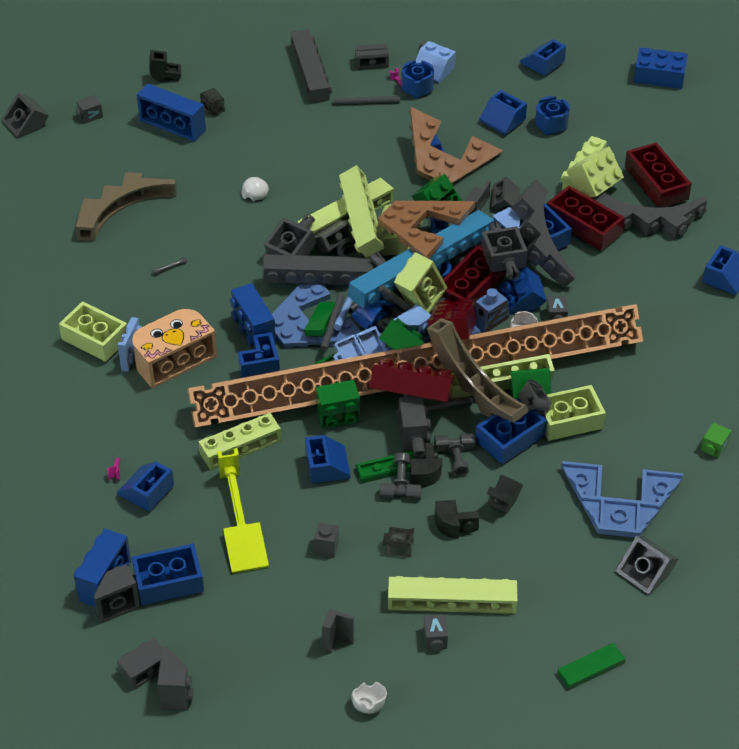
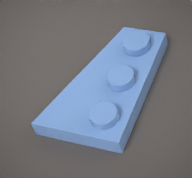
[117,317,142,372]

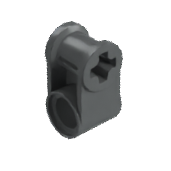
[518,379,551,414]

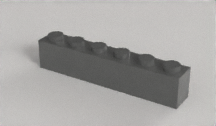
[291,29,332,103]
[262,254,373,285]

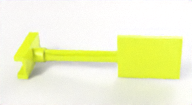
[217,448,269,574]

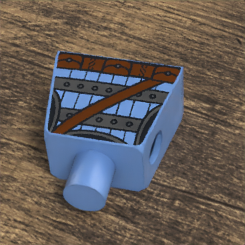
[475,288,509,333]

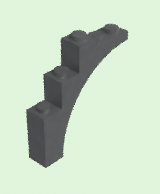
[511,179,577,289]
[592,192,707,240]

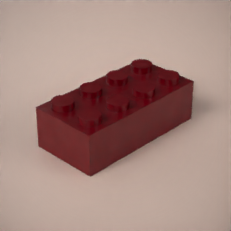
[624,142,692,208]
[547,185,625,251]
[442,245,507,305]
[428,298,477,343]
[369,358,455,402]

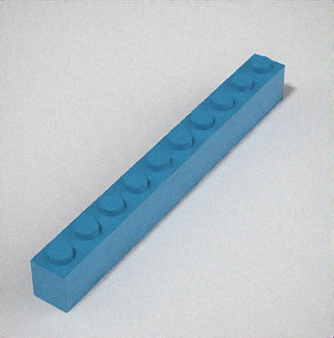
[348,210,494,308]

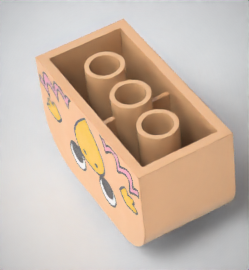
[132,309,217,388]

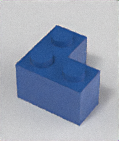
[238,332,280,378]

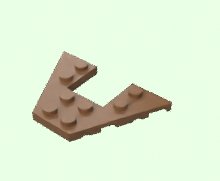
[409,107,503,185]
[378,201,475,259]

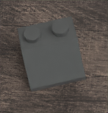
[1,93,49,138]
[615,536,679,595]
[94,564,140,624]
[157,647,194,710]

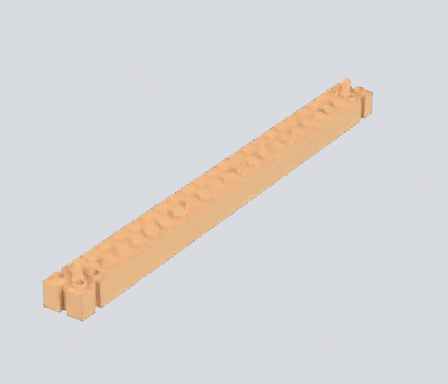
[187,304,643,427]

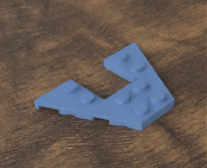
[272,284,361,349]
[561,461,683,538]

